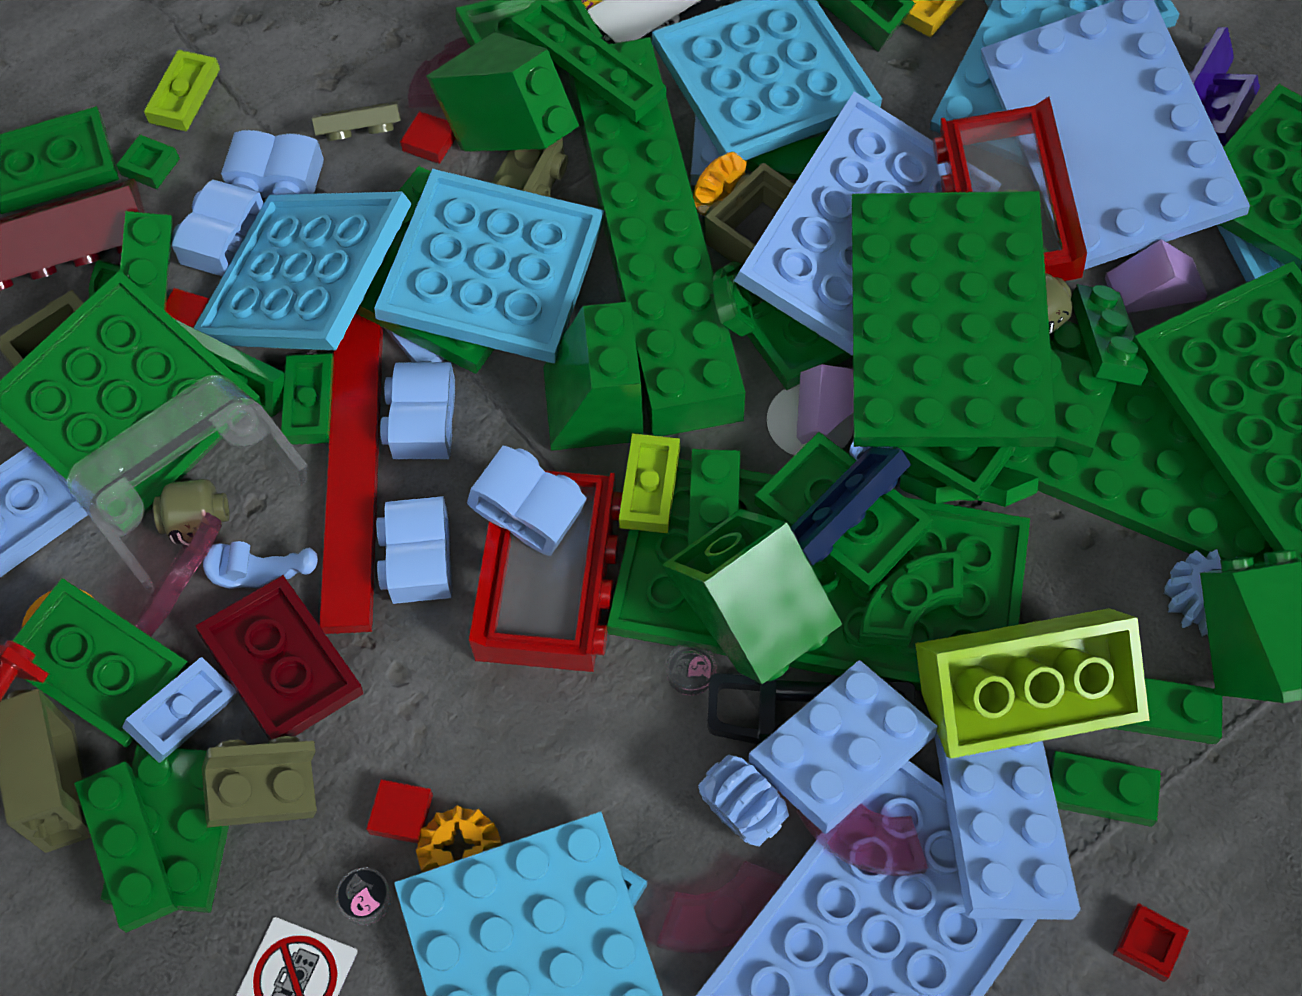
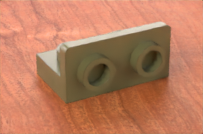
[491,138,568,197]
[202,736,317,827]

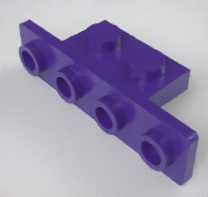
[1188,27,1260,146]

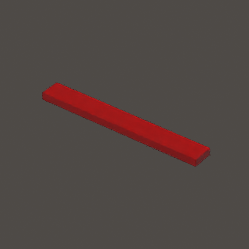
[320,313,383,634]

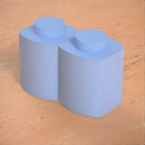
[221,130,324,198]
[171,180,264,277]
[380,362,455,459]
[467,445,587,556]
[376,496,452,604]

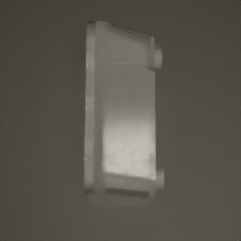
[67,375,308,595]

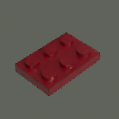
[195,575,363,741]

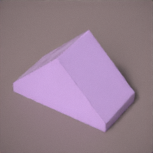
[1105,239,1207,313]
[797,364,853,444]

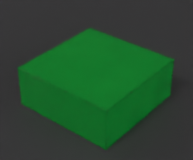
[116,134,180,190]

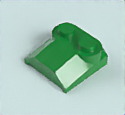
[892,447,1017,499]

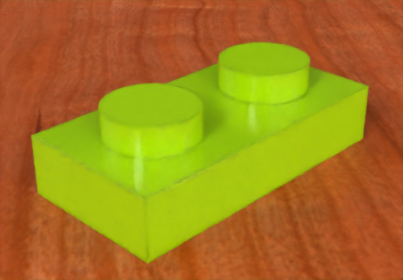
[144,50,220,132]
[619,433,680,533]

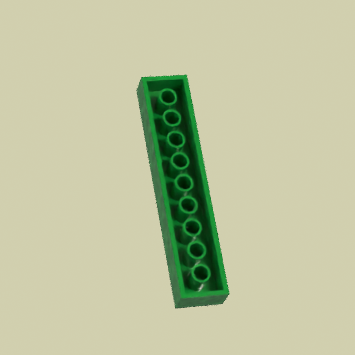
[569,37,745,436]

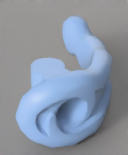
[203,541,318,589]

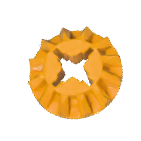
[693,152,747,217]
[416,805,502,872]

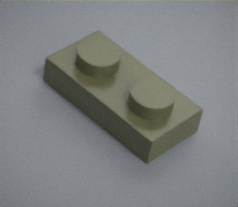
[312,101,401,141]

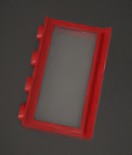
[933,96,1087,281]
[469,470,623,672]

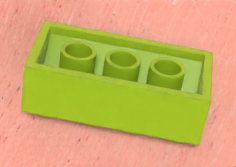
[915,608,1149,759]

